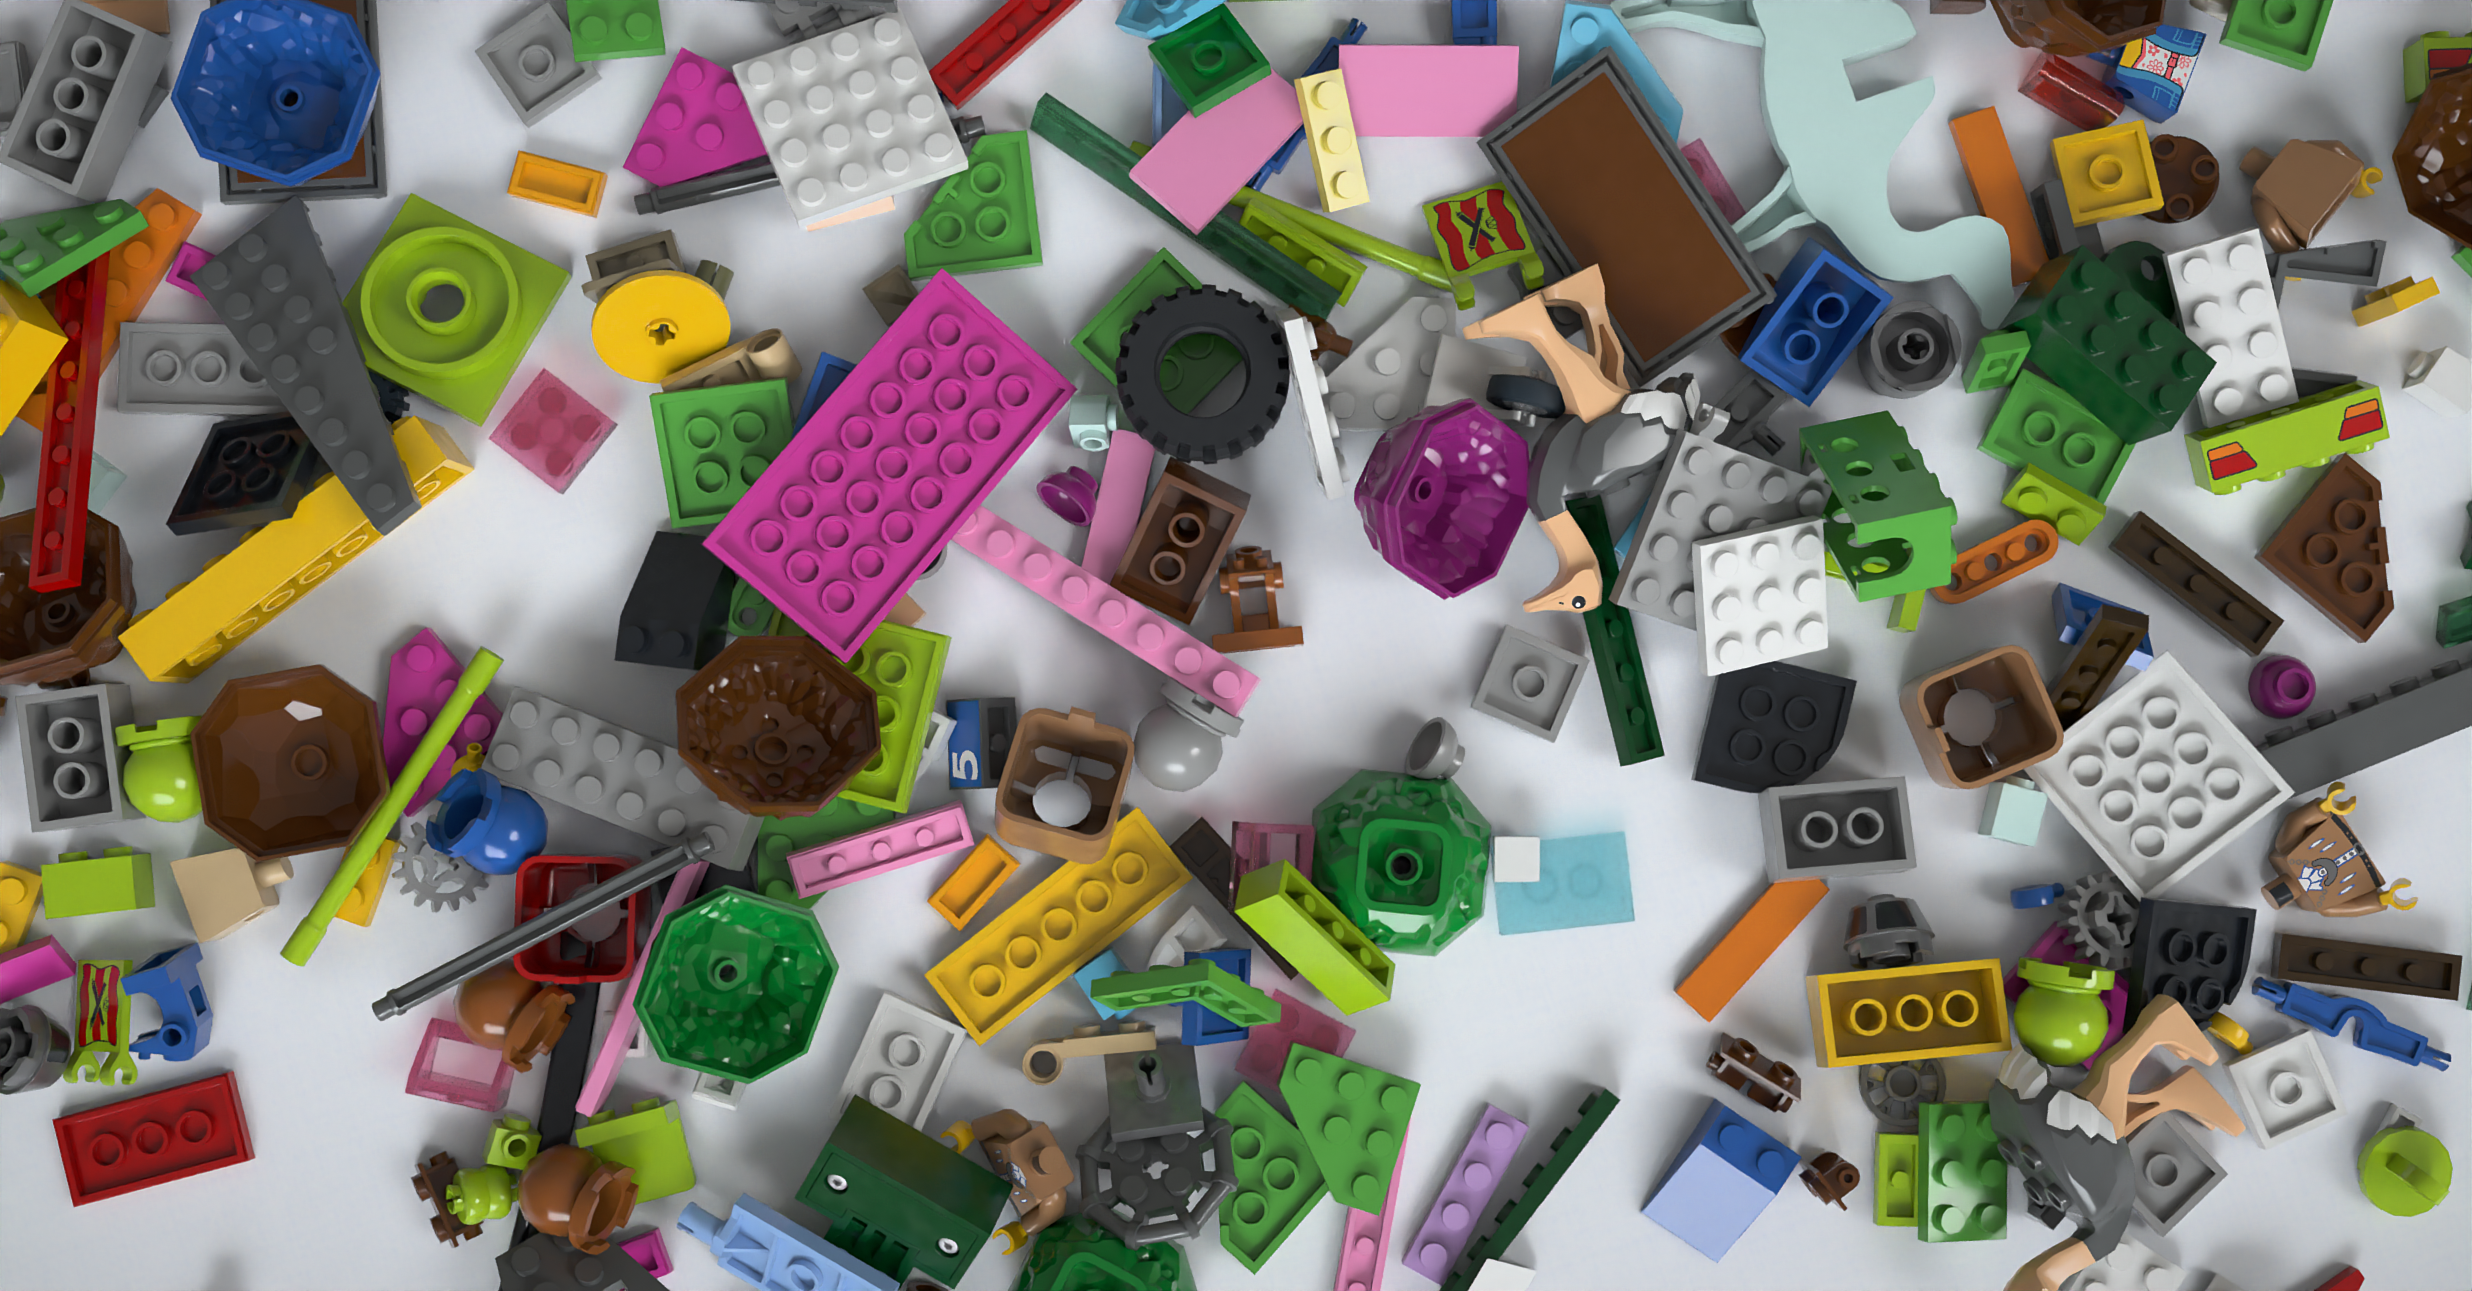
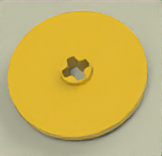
[591,270,730,384]

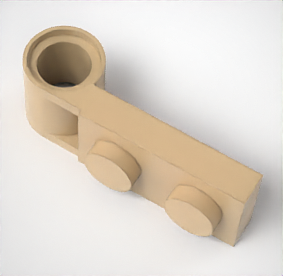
[660,328,802,392]
[1022,1020,1157,1085]

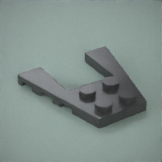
[2177,239,2387,399]
[495,1232,670,1291]

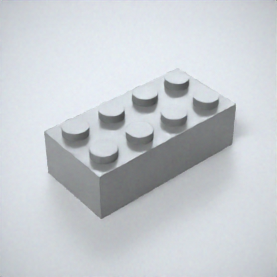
[0,0,173,203]

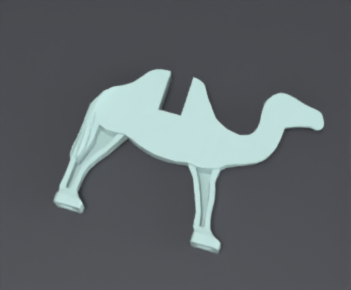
[1599,0,2015,331]

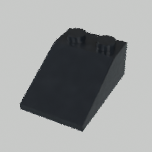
[614,531,735,671]

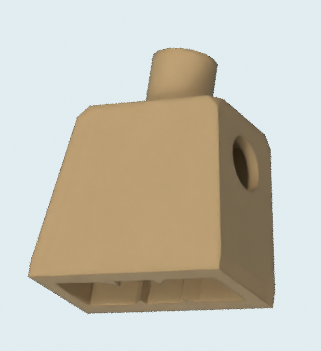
[170,848,294,944]

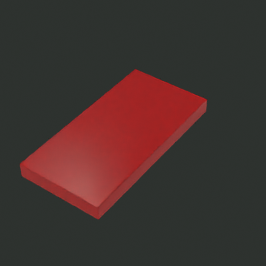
[52,1071,255,1207]

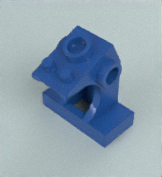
[120,942,213,1062]

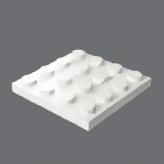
[732,8,968,229]
[2024,650,2295,902]

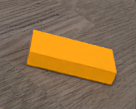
[507,150,608,218]
[927,834,1021,931]

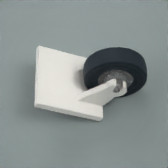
[1423,334,1566,428]

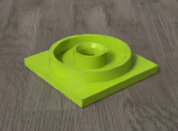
[342,193,572,427]
[768,607,952,814]

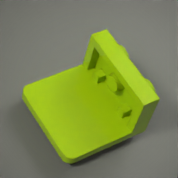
[575,1096,697,1205]

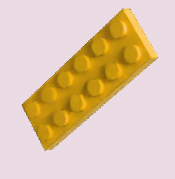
[924,807,1193,1047]

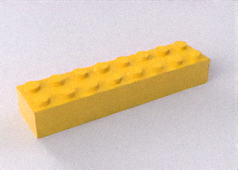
[118,415,475,684]

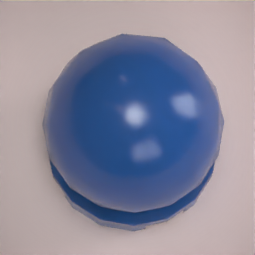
[426,768,548,875]

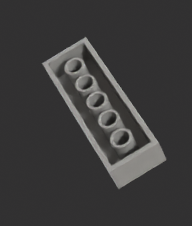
[481,686,765,871]

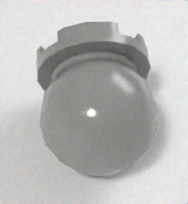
[1133,677,1244,792]

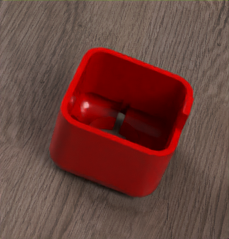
[513,853,652,984]

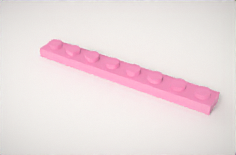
[951,505,1261,718]

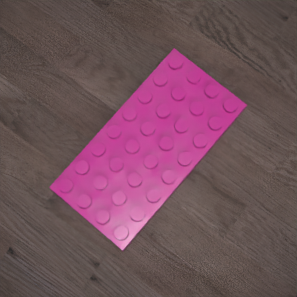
[702,268,1077,664]

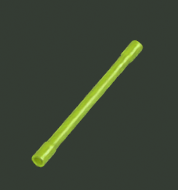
[1124,140,1452,293]
[280,646,504,967]

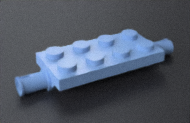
[676,1193,900,1291]

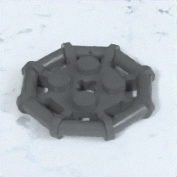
[1075,1107,1239,1251]

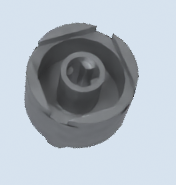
[1857,301,1961,399]

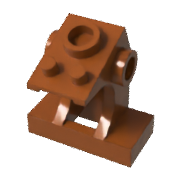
[1212,546,1304,654]

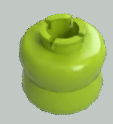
[446,1164,518,1225]

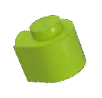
[482,1113,542,1170]

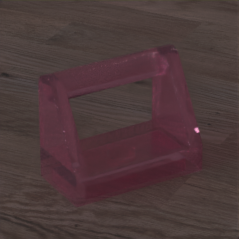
[1228,821,1314,913]
[405,1017,515,1112]

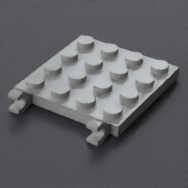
[1608,402,1833,631]

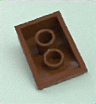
[1109,456,1251,626]

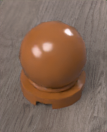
[453,959,575,1073]
[517,1143,639,1255]

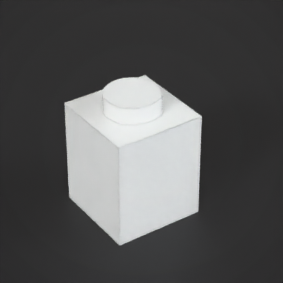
[2402,346,2472,419]

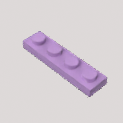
[1401,1102,1529,1286]

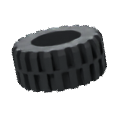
[1115,284,1290,465]

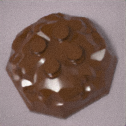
[675,636,881,821]

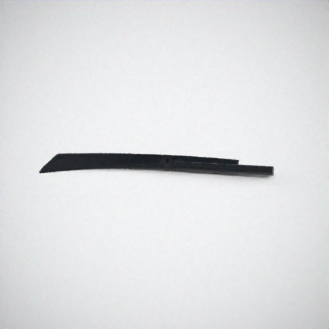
[498,929,601,1291]

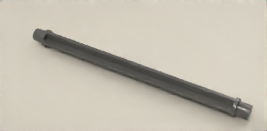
[634,115,986,215]
[372,831,715,1021]

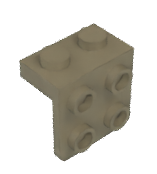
[581,229,687,304]

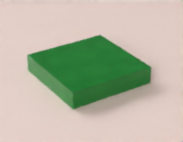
[1147,3,1272,118]

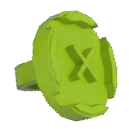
[2357,1125,2453,1217]

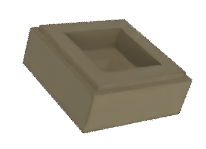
[862,264,919,327]

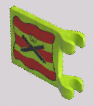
[1422,181,1544,311]
[63,960,138,1086]

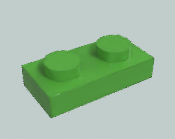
[1962,330,2031,394]

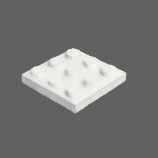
[1691,515,1828,677]

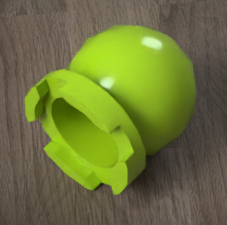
[115,715,202,823]
[2013,957,2115,1067]

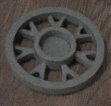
[1859,1058,1946,1127]

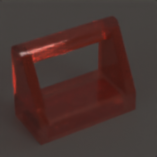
[2018,51,2125,132]

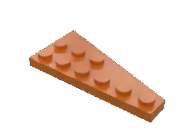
[16,188,202,432]

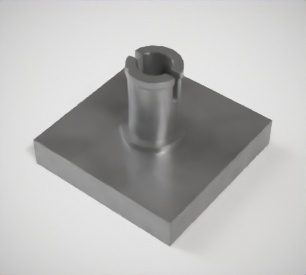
[1104,1042,1204,1143]

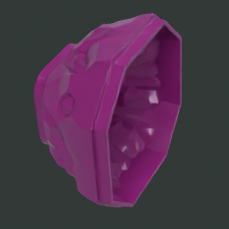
[1354,398,1530,600]

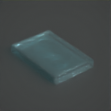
[1490,831,1635,936]

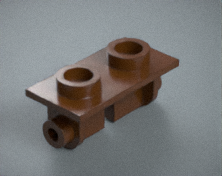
[1706,1032,1801,1113]
[410,1151,484,1248]
[1798,1151,1860,1211]

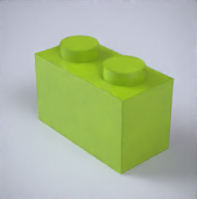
[41,846,156,919]

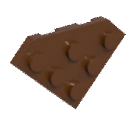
[2254,453,2394,643]

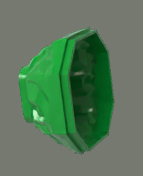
[1307,769,1492,957]
[632,885,839,1084]
[1008,1208,1197,1291]

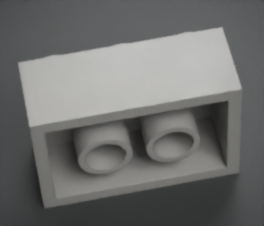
[15,683,146,833]
[1758,776,1917,883]

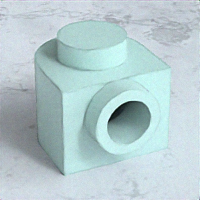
[1069,395,1119,451]

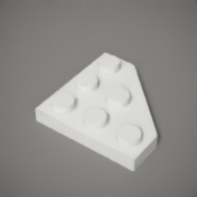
[1321,297,1456,432]

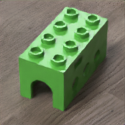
[1799,410,1957,603]

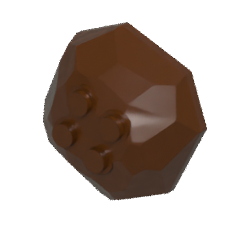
[190,664,390,862]

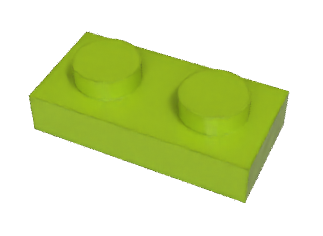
[2001,462,2107,546]
[1873,1131,1919,1227]

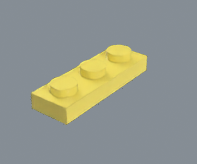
[1294,68,1370,212]

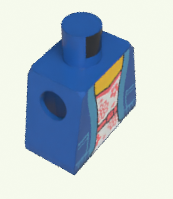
[2085,24,2207,124]

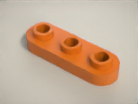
[1929,520,2059,605]

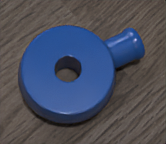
[2010,883,2065,909]

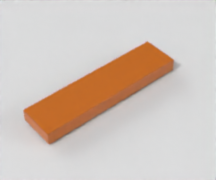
[1948,106,2049,288]
[1673,879,1830,1023]

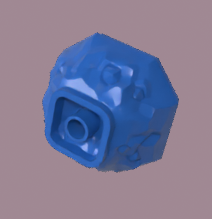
[170,0,381,187]

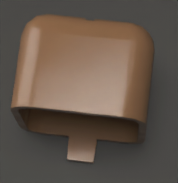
[1899,645,2064,790]
[994,706,1135,864]

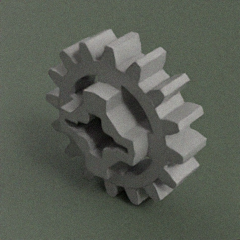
[391,814,489,913]
[2057,871,2140,971]

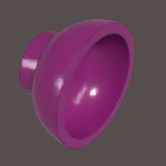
[1036,466,1098,527]
[2248,655,2316,719]

